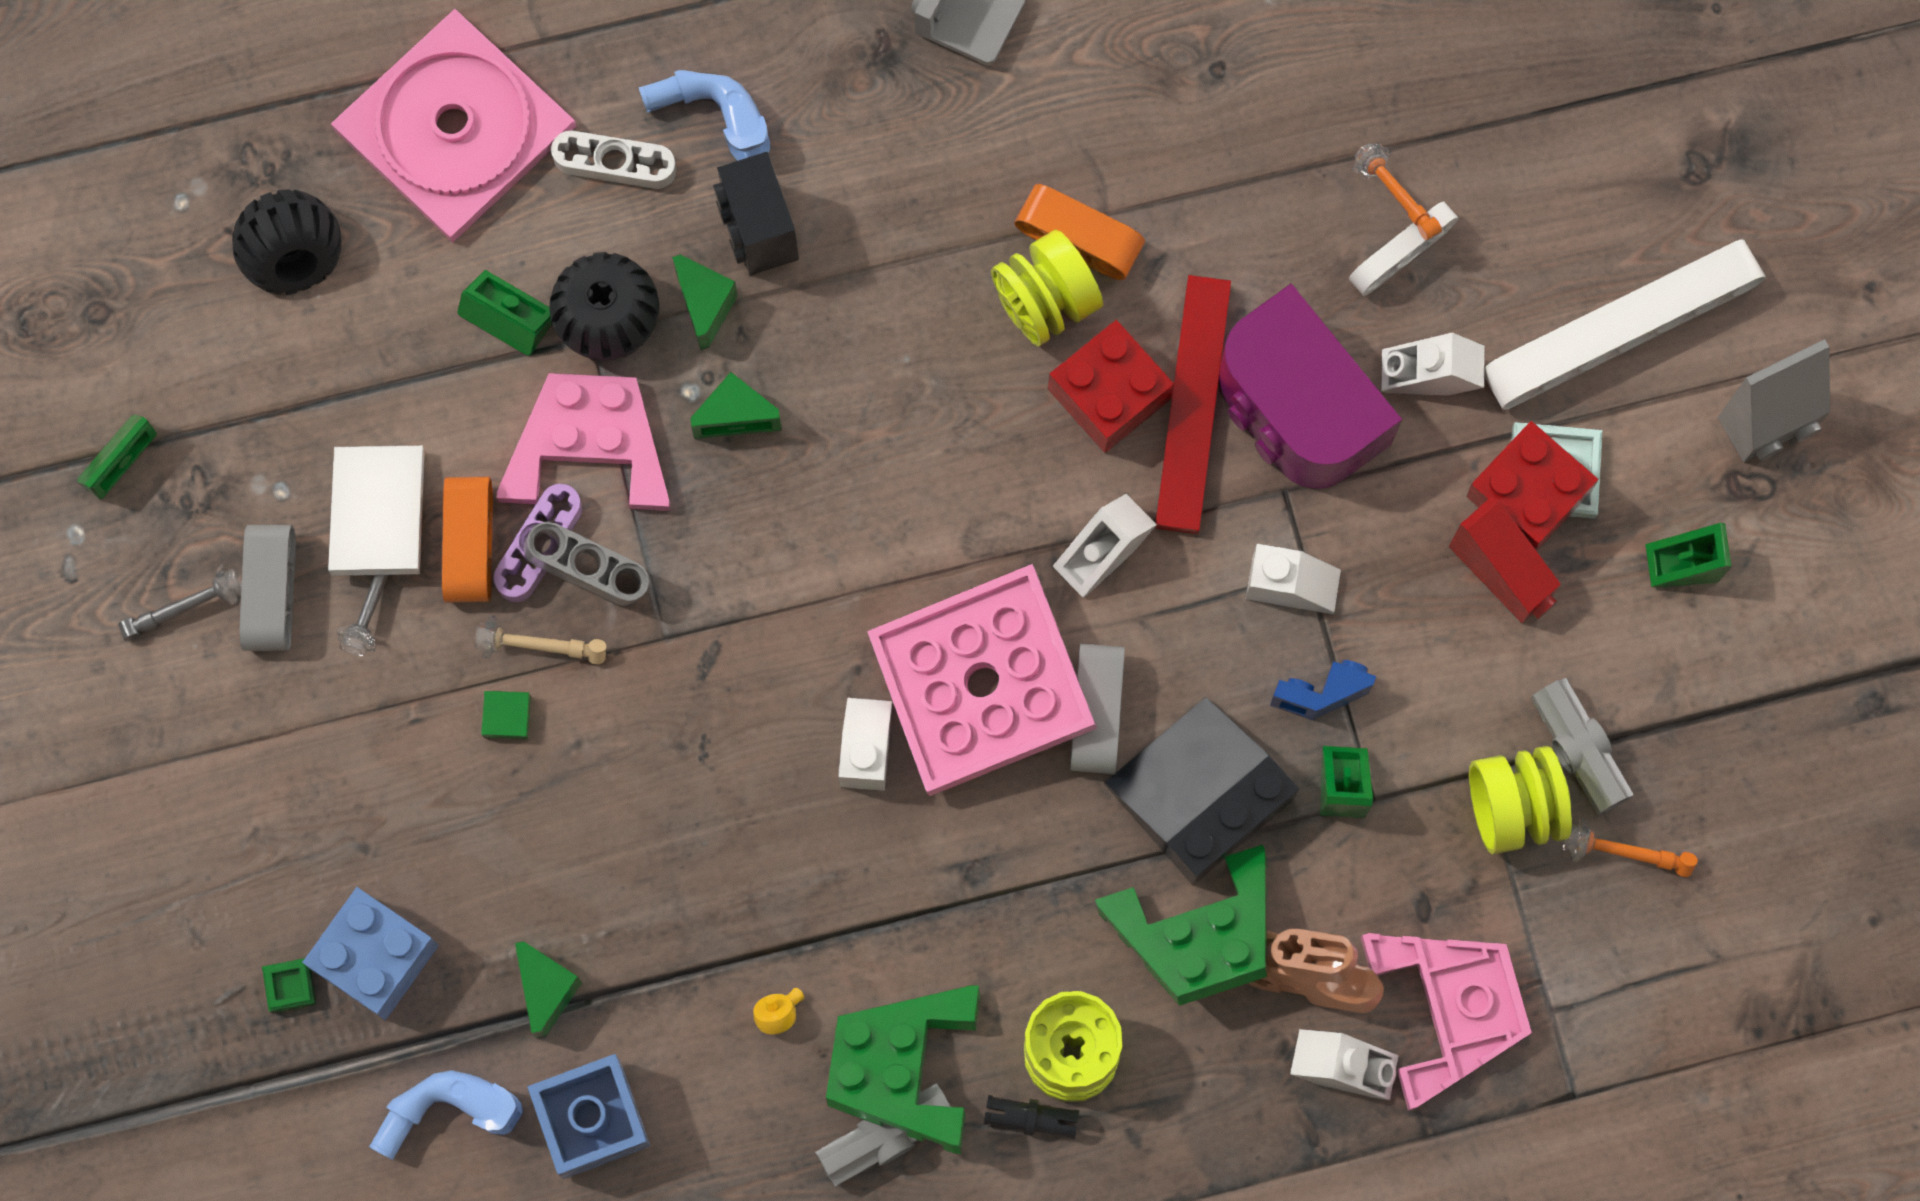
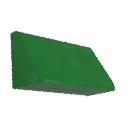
[457,270,552,356]
[77,414,157,500]

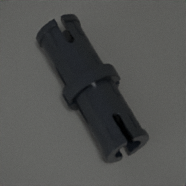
[983,1095,1079,1140]

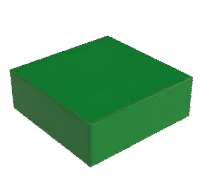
[481,691,531,739]
[262,958,317,1013]

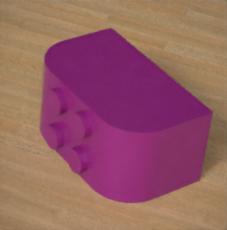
[1219,283,1402,489]

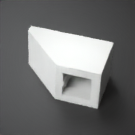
[1381,333,1485,396]
[1290,1029,1399,1100]

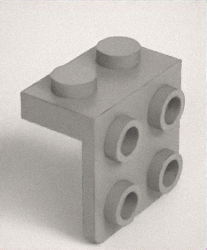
[911,0,1026,65]

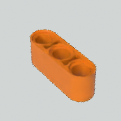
[1014,184,1145,280]
[442,476,493,603]

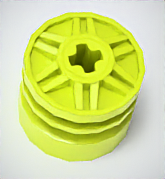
[991,229,1103,347]
[1469,746,1572,855]
[1024,991,1122,1102]

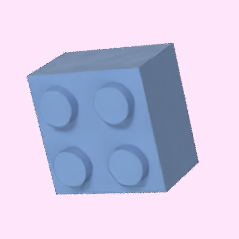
[302,887,439,1021]
[527,1054,651,1179]

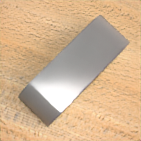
[524,522,649,606]
[239,525,296,651]
[1070,643,1125,774]

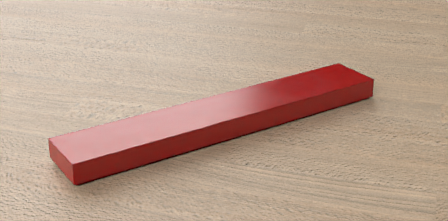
[1154,275,1231,534]

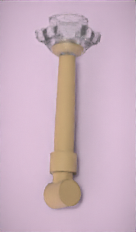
[475,615,606,664]

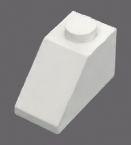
[1053,494,1157,597]
[1246,544,1341,614]
[839,698,892,791]

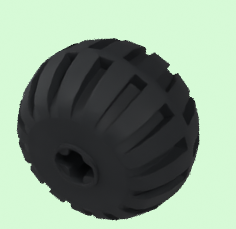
[232,189,341,295]
[549,252,659,361]

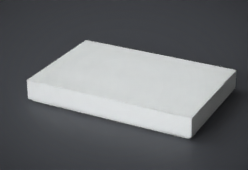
[328,445,425,576]

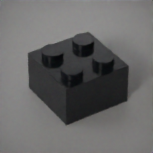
[713,152,799,276]

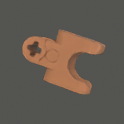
[1247,929,1384,1013]

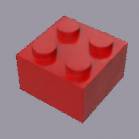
[1048,319,1174,453]
[1466,421,1599,551]

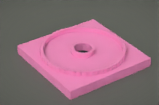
[331,9,576,243]
[867,564,1097,796]

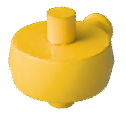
[753,988,804,1035]

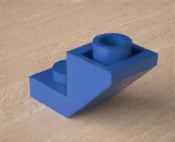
[1270,660,1376,720]

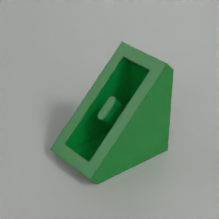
[672,254,738,350]
[690,372,782,439]
[1645,522,1732,588]
[1320,746,1373,818]
[515,941,582,1039]

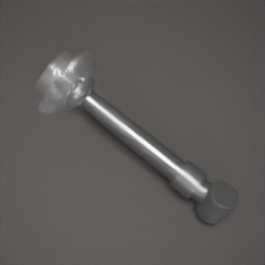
[118,564,242,642]
[336,575,389,656]

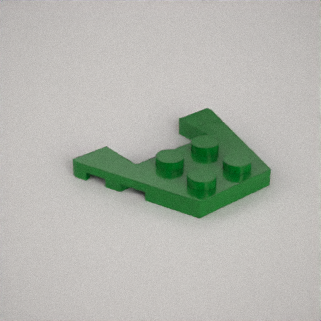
[1095,844,1267,1006]
[826,985,980,1154]

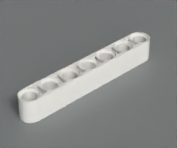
[1484,239,1766,410]

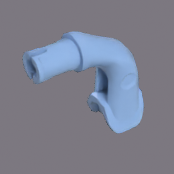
[639,70,770,161]
[369,1070,523,1160]

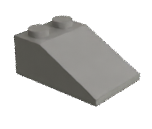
[1718,339,1830,462]

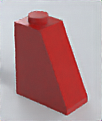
[1448,495,1561,623]

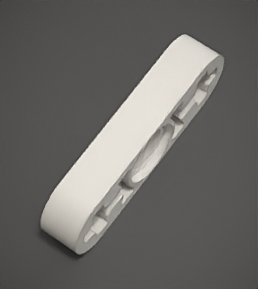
[551,131,677,189]
[1349,201,1459,296]

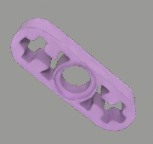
[494,484,582,602]

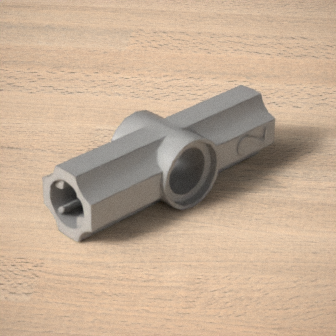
[1531,678,1634,815]
[816,1083,951,1188]

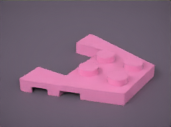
[496,373,670,511]
[1360,933,1532,1111]

